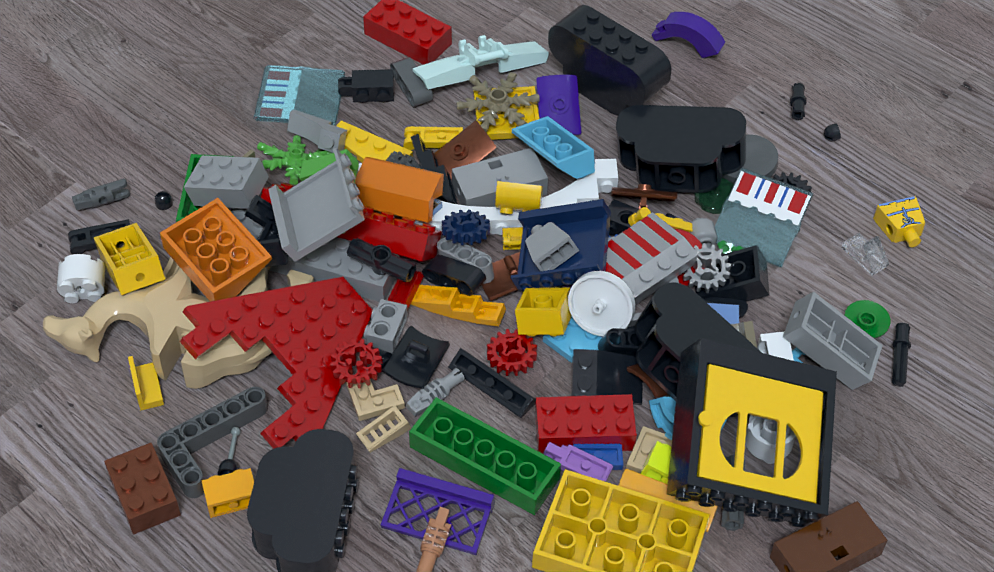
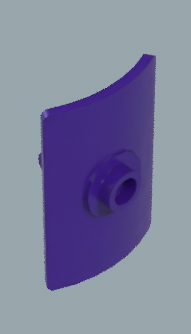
[536,75,582,135]

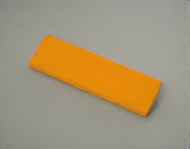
[618,469,718,532]

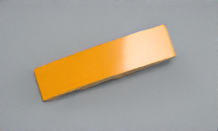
[411,285,506,327]

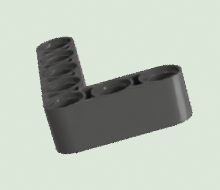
[157,386,268,498]

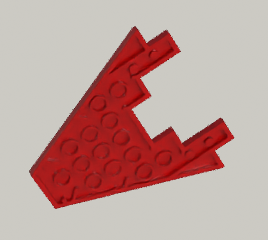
[179,277,373,449]

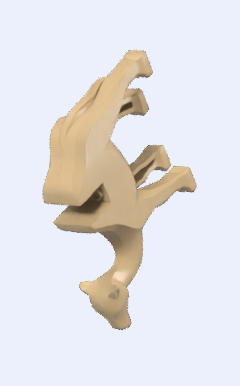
[43,257,314,389]

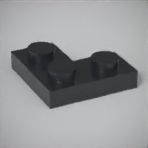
[244,195,280,241]

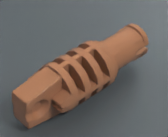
[416,507,451,572]

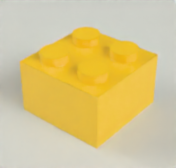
[515,287,572,336]

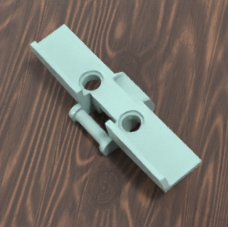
[413,35,549,89]

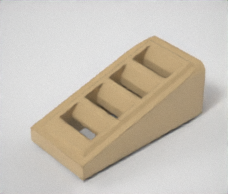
[356,405,411,452]

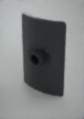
[382,326,450,389]

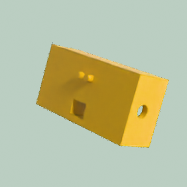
[94,223,165,295]

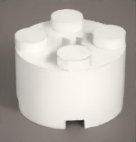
[57,254,105,303]
[745,415,796,464]

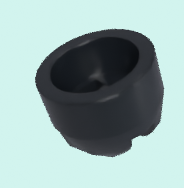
[824,123,841,141]
[155,191,173,210]

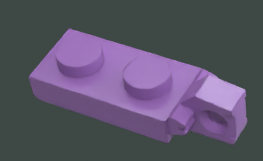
[544,442,613,482]

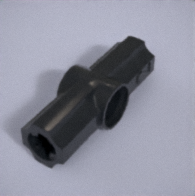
[347,238,416,282]

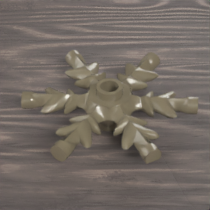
[456,72,540,132]

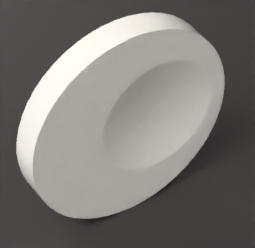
[568,271,635,336]

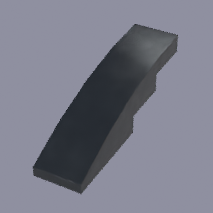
[411,134,458,204]

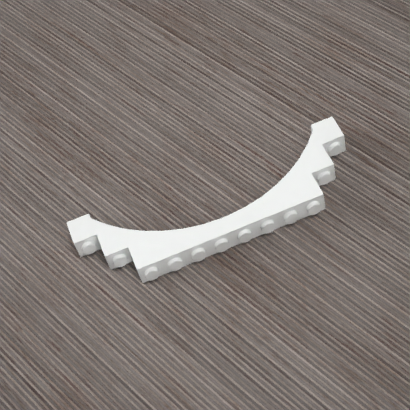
[358,159,618,235]

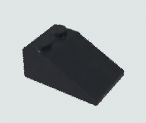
[695,245,770,301]
[571,349,643,405]

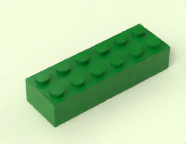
[409,397,561,516]

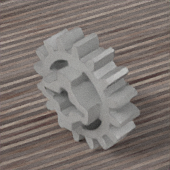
[683,243,731,293]

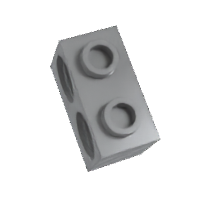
[364,299,408,353]

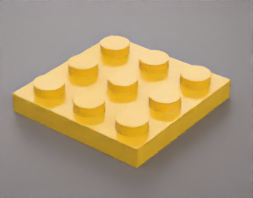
[473,86,539,140]

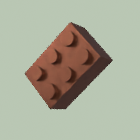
[104,442,181,535]

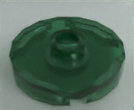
[694,178,737,214]

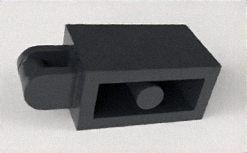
[338,69,394,102]

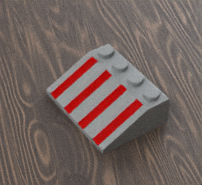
[606,212,699,305]

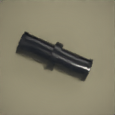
[790,83,807,120]

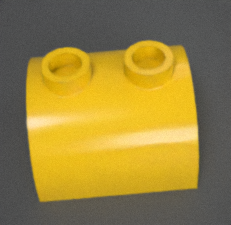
[495,181,543,214]

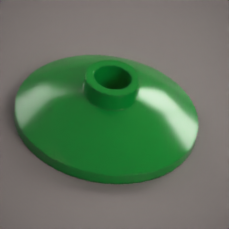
[844,300,891,338]

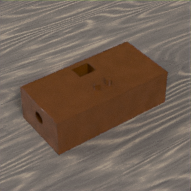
[770,501,888,572]

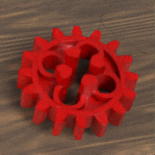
[330,338,382,389]

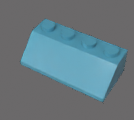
[512,116,595,179]

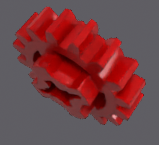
[487,329,537,376]

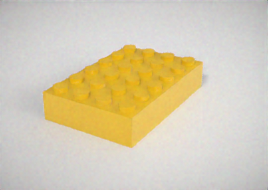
[532,469,710,572]

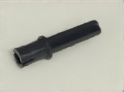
[892,323,911,387]

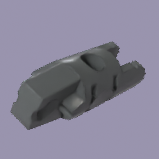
[72,178,130,210]

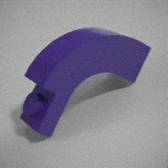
[652,11,725,58]

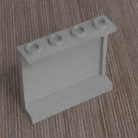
[268,148,365,262]

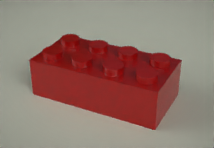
[363,0,452,65]
[535,394,637,454]

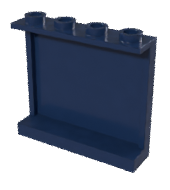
[511,199,611,291]

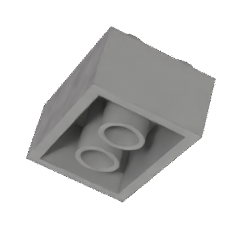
[184,155,269,209]

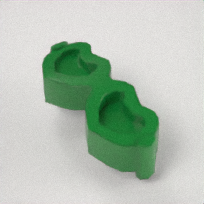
[718,240,744,254]

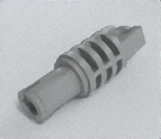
[406,368,465,416]

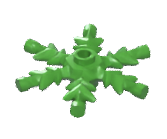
[257,135,332,185]

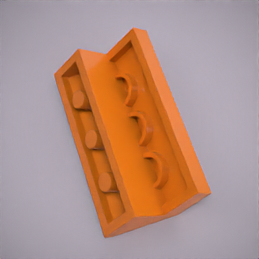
[355,157,444,223]

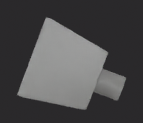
[525,222,579,271]

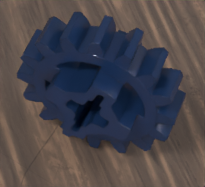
[442,209,490,246]

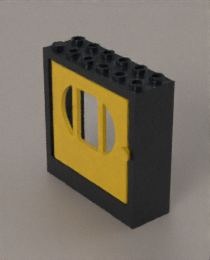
[667,338,837,527]

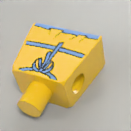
[873,196,925,247]

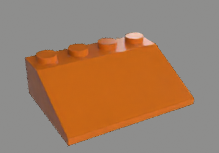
[160,198,272,302]

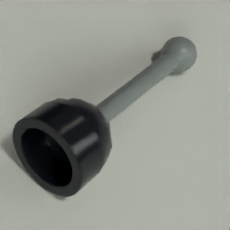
[217,427,241,476]

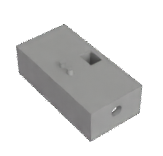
[452,148,548,207]
[783,292,883,390]

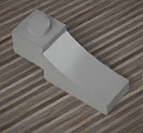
[287,110,347,153]

